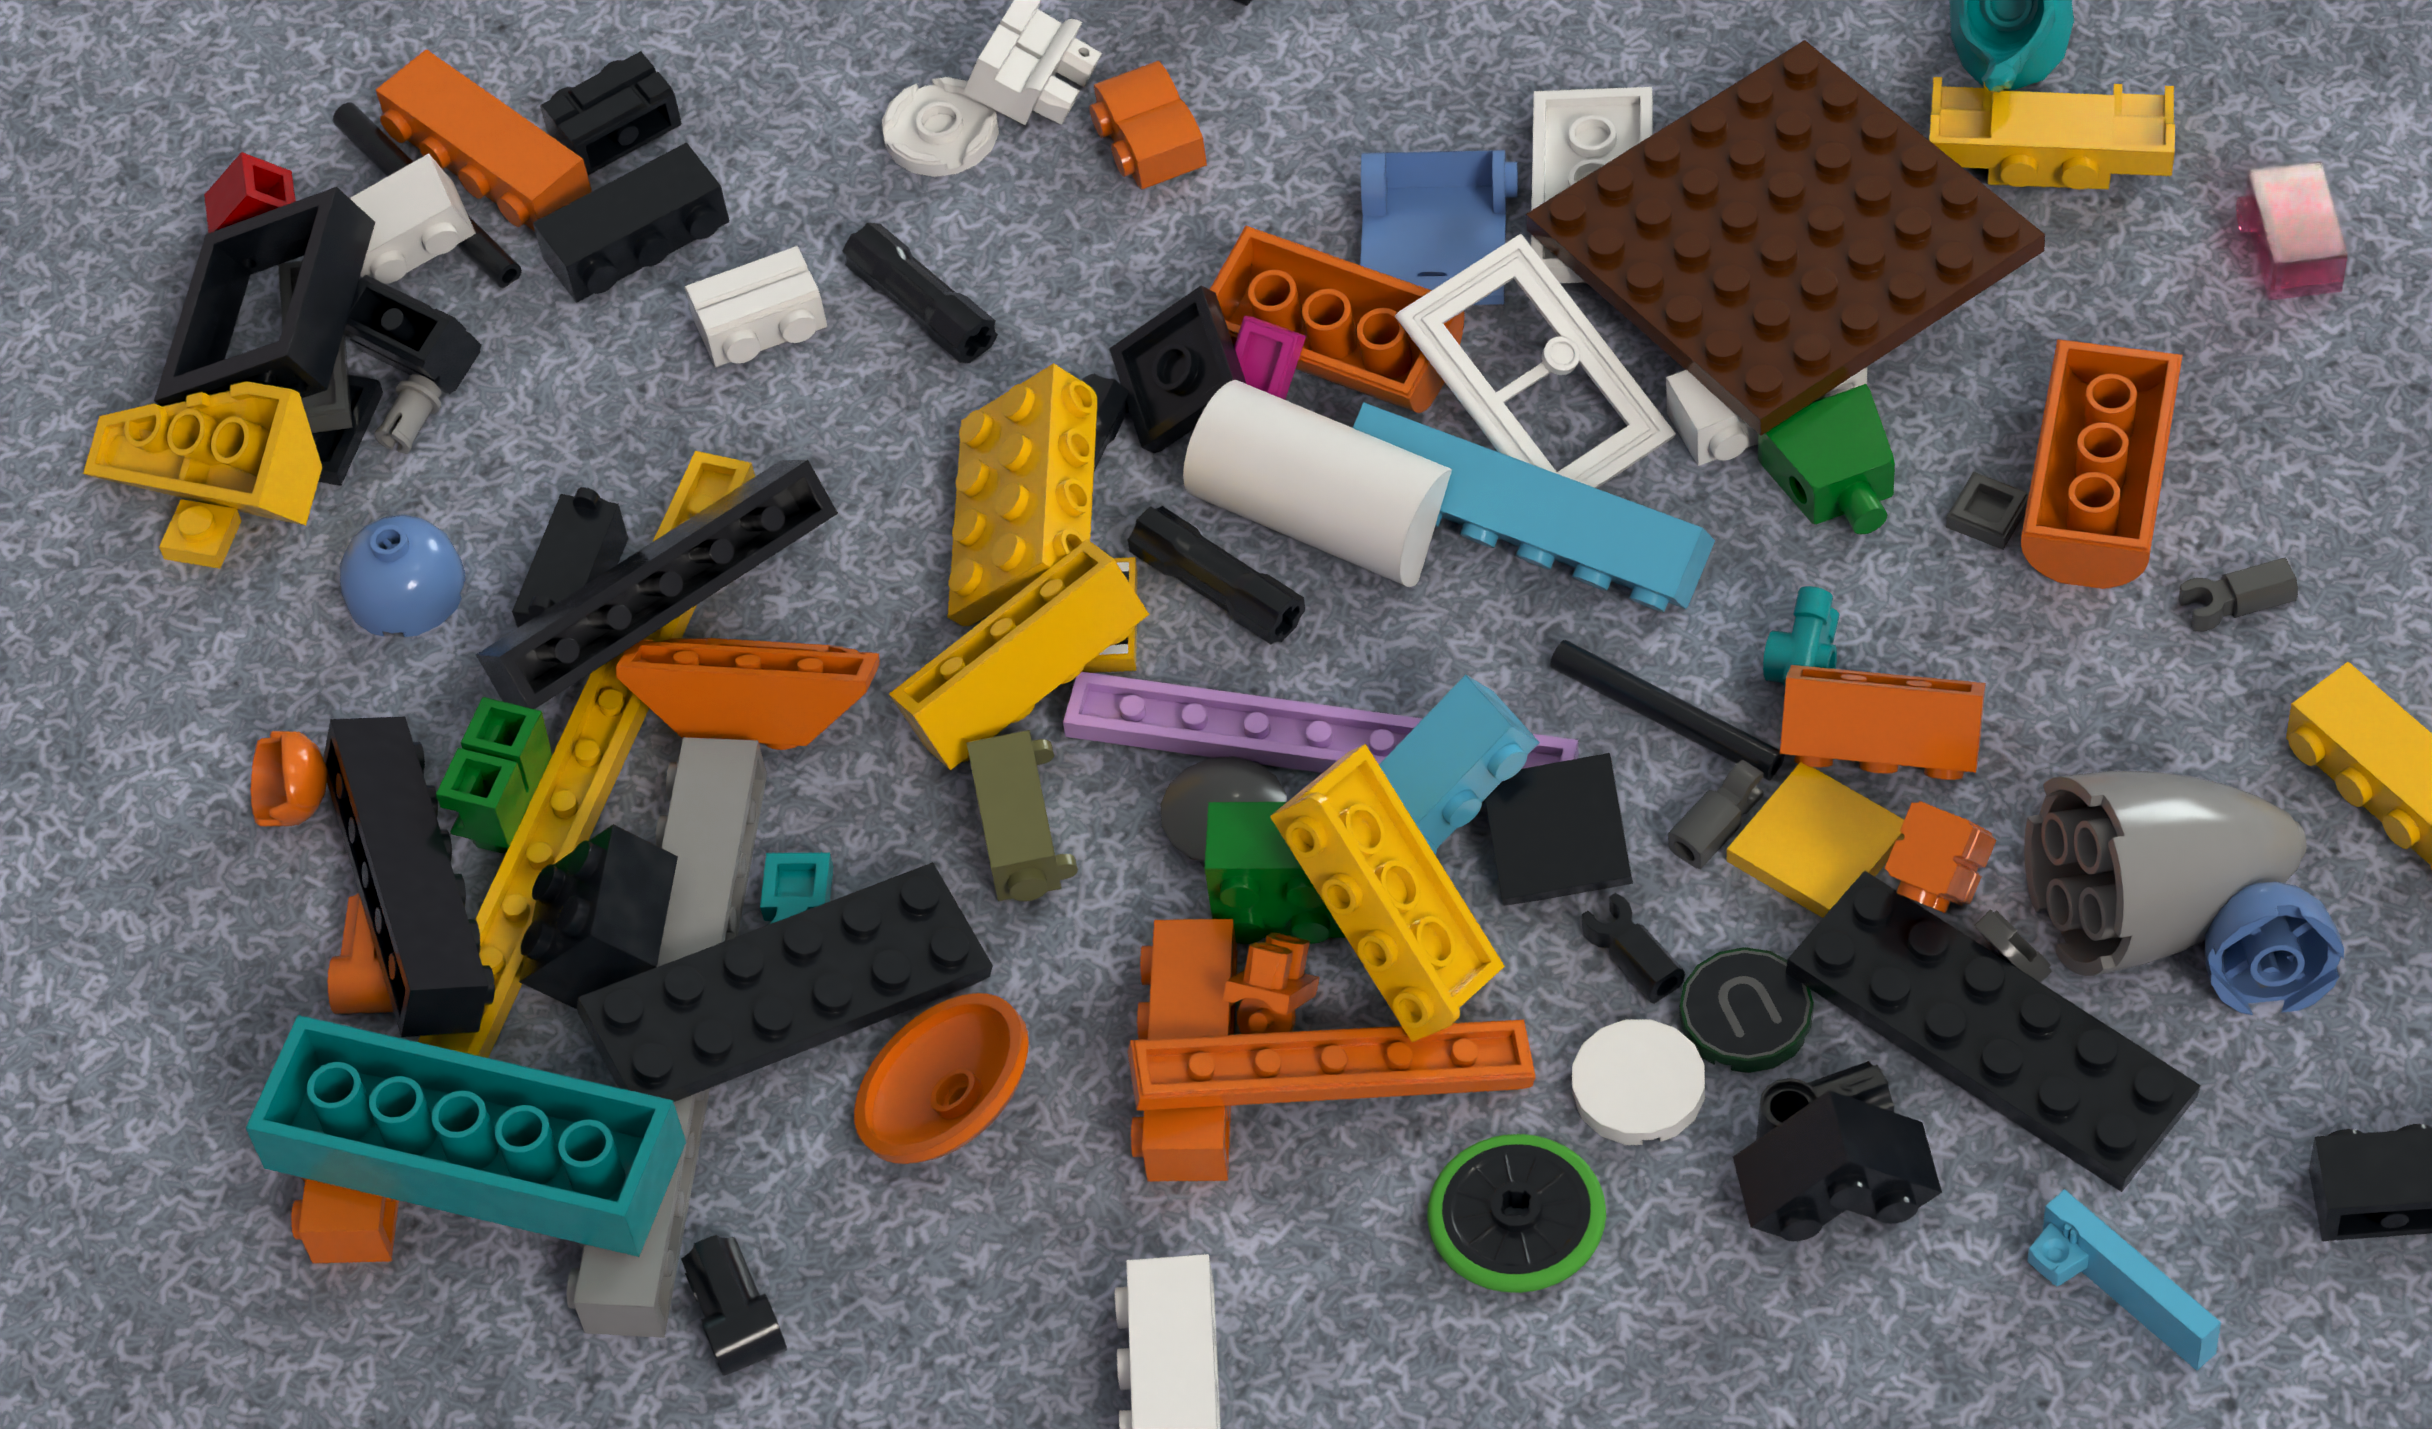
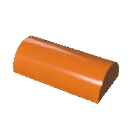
[1210,226,1465,413]
[2021,339,2183,589]

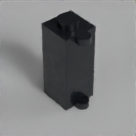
[512,487,628,628]

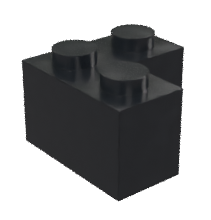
[1733,1090,1942,1241]

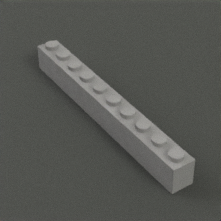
[567,737,767,1338]

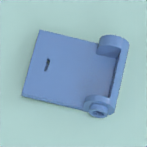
[1360,150,1518,305]

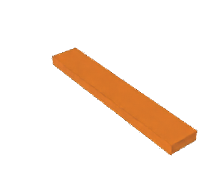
[1127,1019,1536,1111]

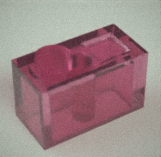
[2236,162,2348,301]

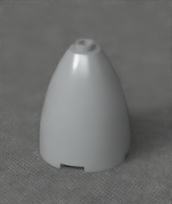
[2024,771,2306,976]

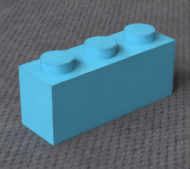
[1379,675,1540,855]

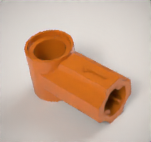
[327,893,394,1014]

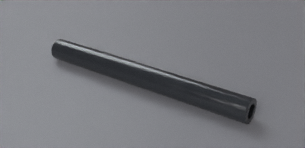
[333,103,522,288]

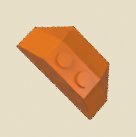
[616,638,880,750]

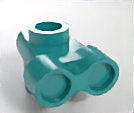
[1763,586,1840,687]

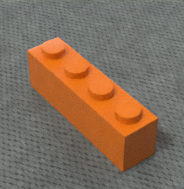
[375,49,592,231]
[1131,919,1238,1181]

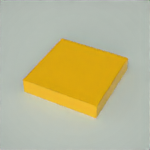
[1726,762,1905,918]

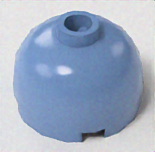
[340,515,465,637]
[2205,881,2344,1015]

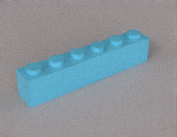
[1353,402,1715,612]

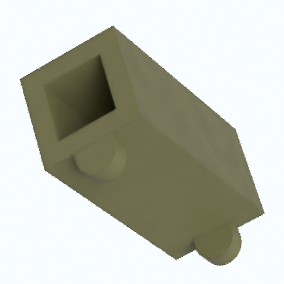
[966,730,1078,901]

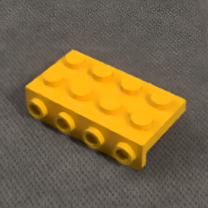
[947,363,1097,626]
[1270,744,1505,1042]

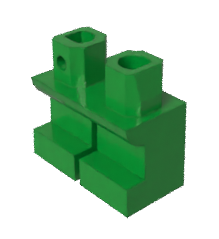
[436,697,552,853]

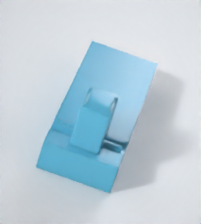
[2027,1189,2221,1371]

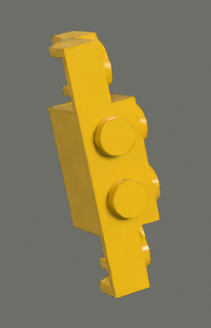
[1929,77,2175,190]

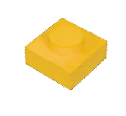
[159,499,242,569]

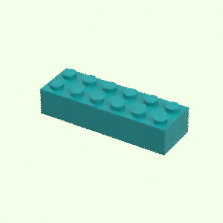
[246,1015,686,1257]

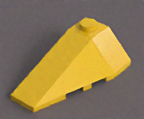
[83,381,322,526]

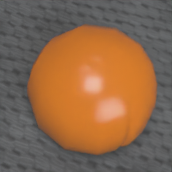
[250,731,327,826]

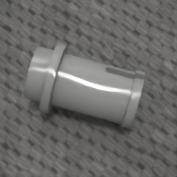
[375,374,442,454]

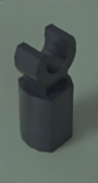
[1582,893,1685,1004]

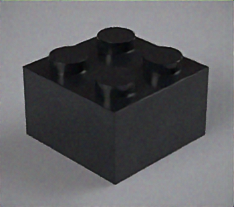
[519,824,678,1009]

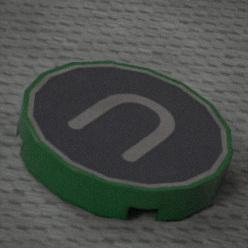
[1679,947,1814,1073]

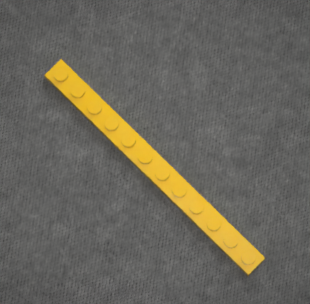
[418,451,755,1058]

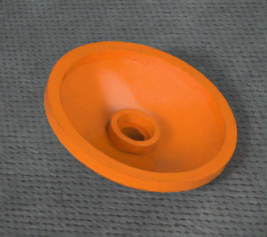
[854,993,1029,1164]

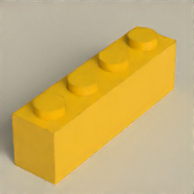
[889,539,1150,770]
[2286,662,2432,870]

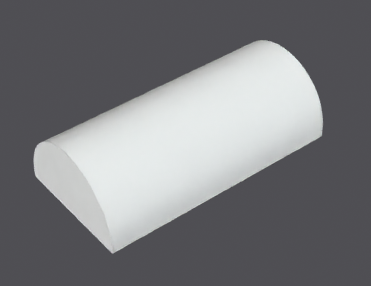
[1183,380,1452,587]

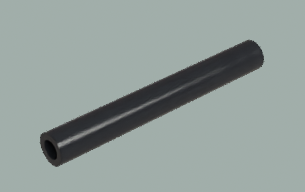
[1550,640,1785,781]

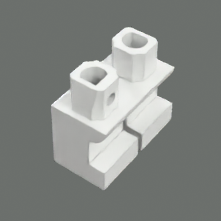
[963,0,1102,125]

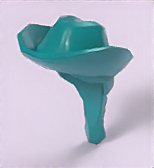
[1949,0,2074,92]

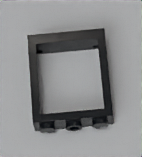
[154,187,375,406]

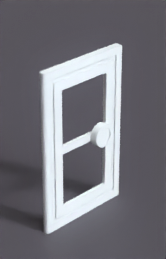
[1394,234,1676,488]

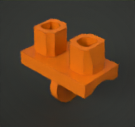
[1223,933,1320,1034]

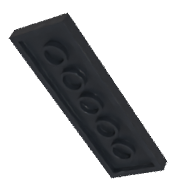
[577,862,993,1102]
[1785,870,2201,1192]

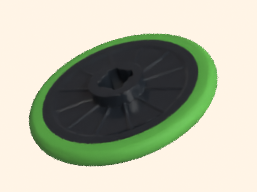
[1427,1134,1606,1293]

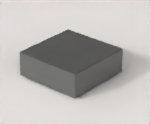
[1946,472,2029,550]

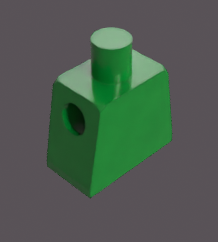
[1758,384,1895,535]

